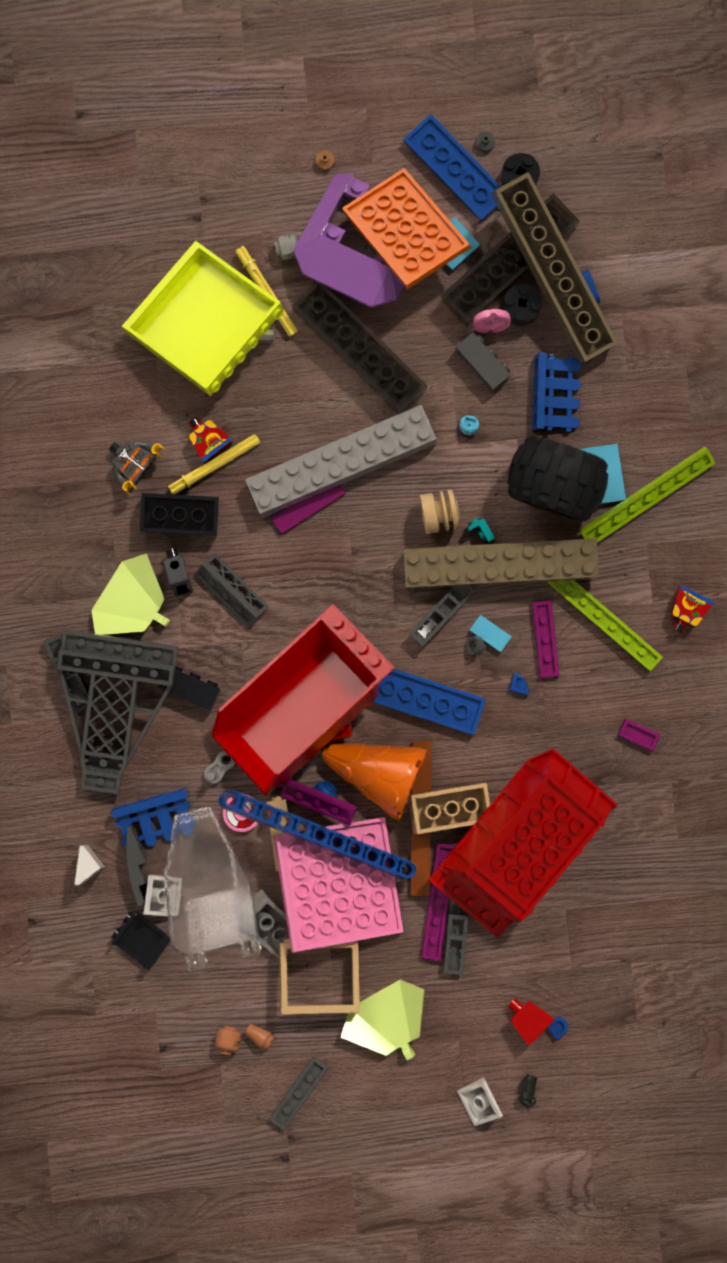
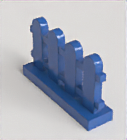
[532,353,582,432]
[111,787,197,846]

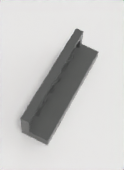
[194,554,269,628]

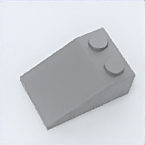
[235,889,290,959]

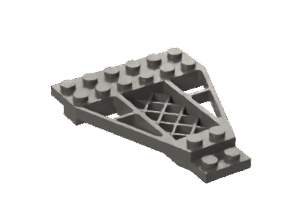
[57,630,179,794]

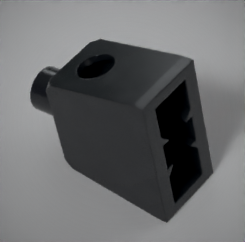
[164,548,194,597]

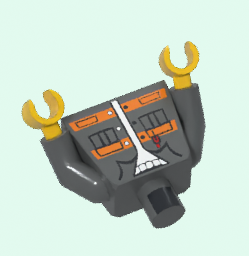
[109,440,166,495]

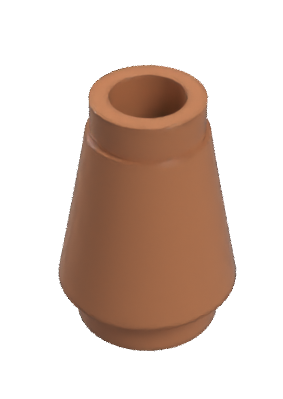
[245,1024,275,1050]

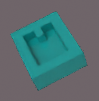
[466,518,495,544]

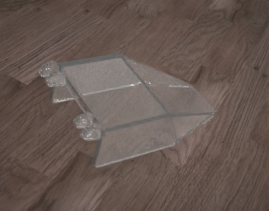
[163,806,261,972]

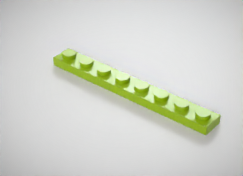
[579,446,716,542]
[547,580,663,672]

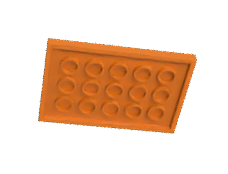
[342,168,470,289]

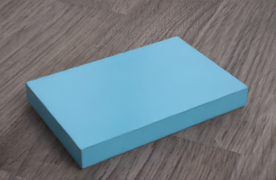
[581,444,626,504]

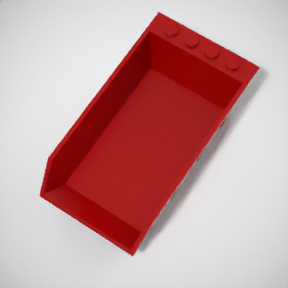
[211,604,395,797]
[428,748,617,938]

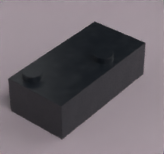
[140,493,219,537]

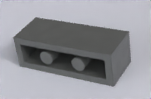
[455,332,510,393]

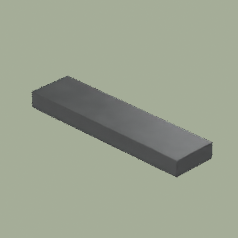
[268,1055,329,1132]

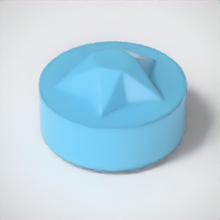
[459,415,479,435]

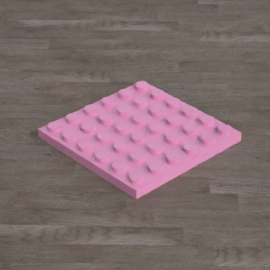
[273,817,403,952]

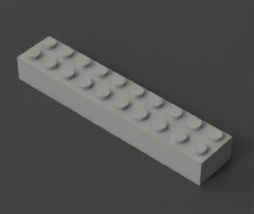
[245,405,437,518]

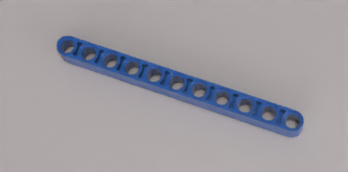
[218,791,416,879]

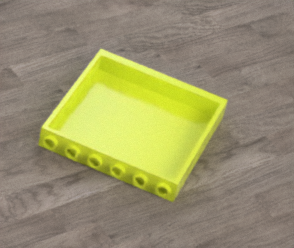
[122,241,284,396]

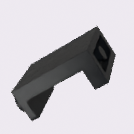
[111,911,173,971]

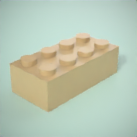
[408,783,490,834]

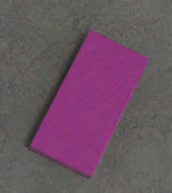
[617,718,661,752]

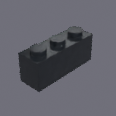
[158,666,221,711]

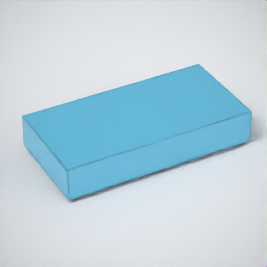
[469,615,512,652]

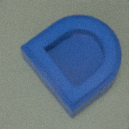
[547,1016,568,1040]

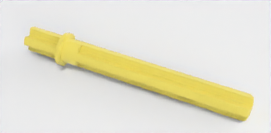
[235,246,297,337]
[168,434,260,495]

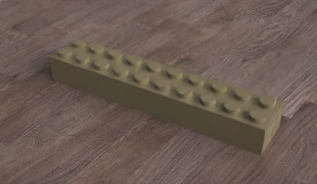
[490,172,618,362]
[404,538,599,589]

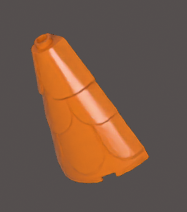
[321,743,428,821]

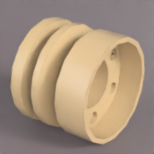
[419,489,460,534]

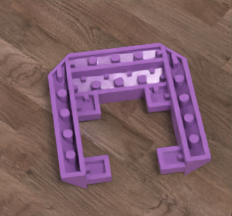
[293,173,404,308]

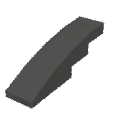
[409,586,476,646]
[43,633,89,713]
[126,824,147,907]
[443,899,468,975]

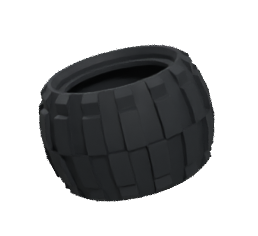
[507,436,608,522]

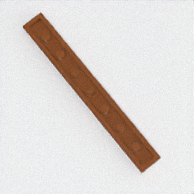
[411,741,432,896]

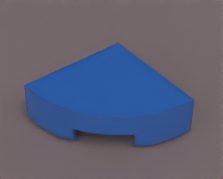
[509,672,529,696]

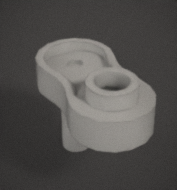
[204,750,235,783]

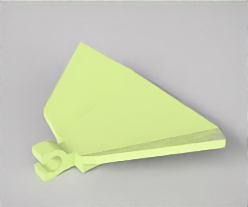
[91,554,170,635]
[341,980,425,1060]

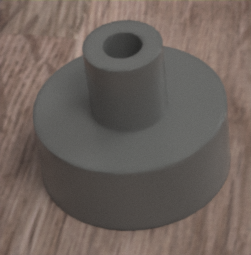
[476,132,495,152]
[466,636,486,656]

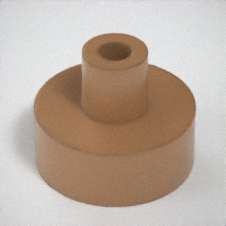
[316,150,335,171]

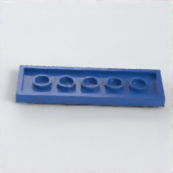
[403,114,501,222]
[373,669,486,735]

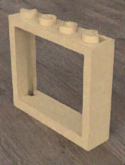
[279,939,360,1014]

